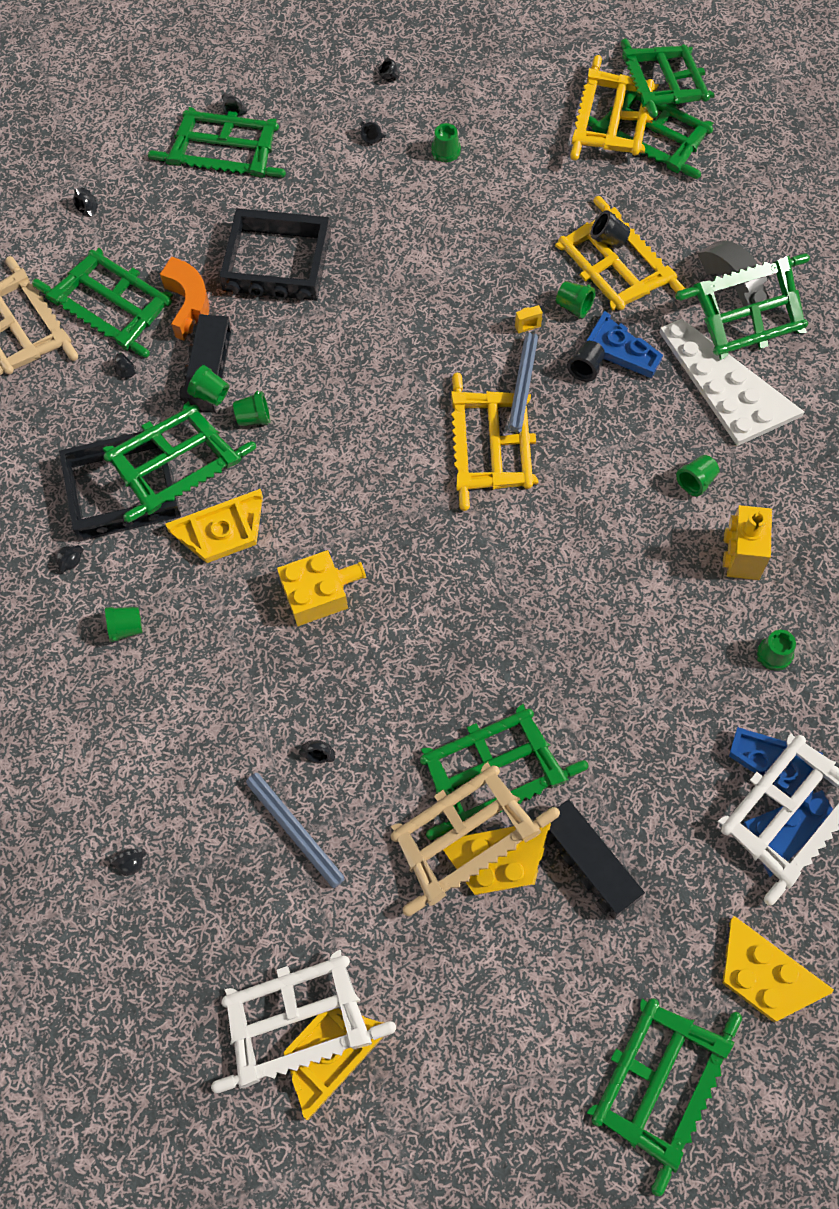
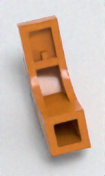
[160,256,209,341]

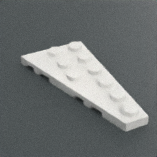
[659,319,804,446]

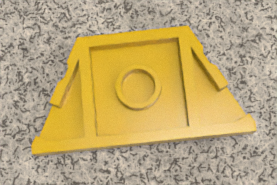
[165,489,263,563]
[443,823,551,895]
[722,916,834,1023]
[284,1008,384,1121]

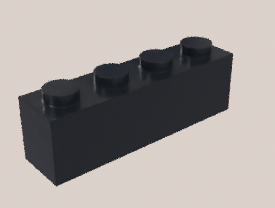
[180,314,232,413]
[545,799,645,920]

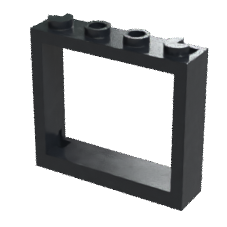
[219,208,331,301]
[59,430,182,542]

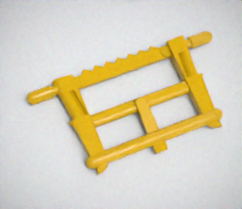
[570,55,659,161]
[555,196,686,311]
[451,372,538,511]

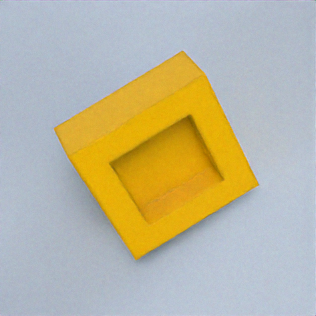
[515,305,543,334]

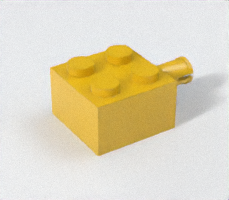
[723,505,772,580]
[277,550,366,626]

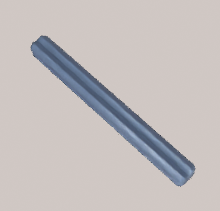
[508,332,538,433]
[246,773,345,888]

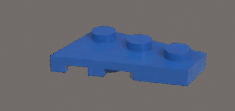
[587,311,663,378]
[729,727,823,809]
[743,790,833,877]

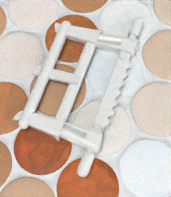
[718,733,839,906]
[211,950,396,1093]

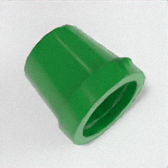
[431,123,461,163]
[556,281,595,319]
[187,365,230,406]
[233,391,271,426]
[676,455,720,497]
[105,607,143,642]
[757,629,796,671]

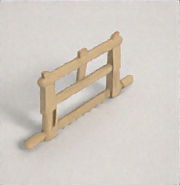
[0,256,78,375]
[391,762,560,916]

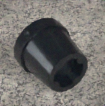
[590,210,630,249]
[567,340,605,382]

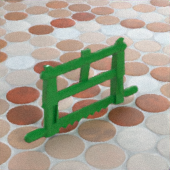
[620,38,715,118]
[588,90,714,179]
[148,107,286,178]
[32,247,173,358]
[675,253,810,360]
[103,401,256,523]
[420,704,589,840]
[586,998,742,1197]

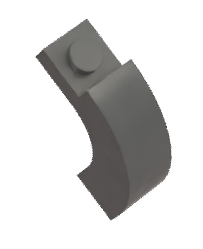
[697,240,770,316]

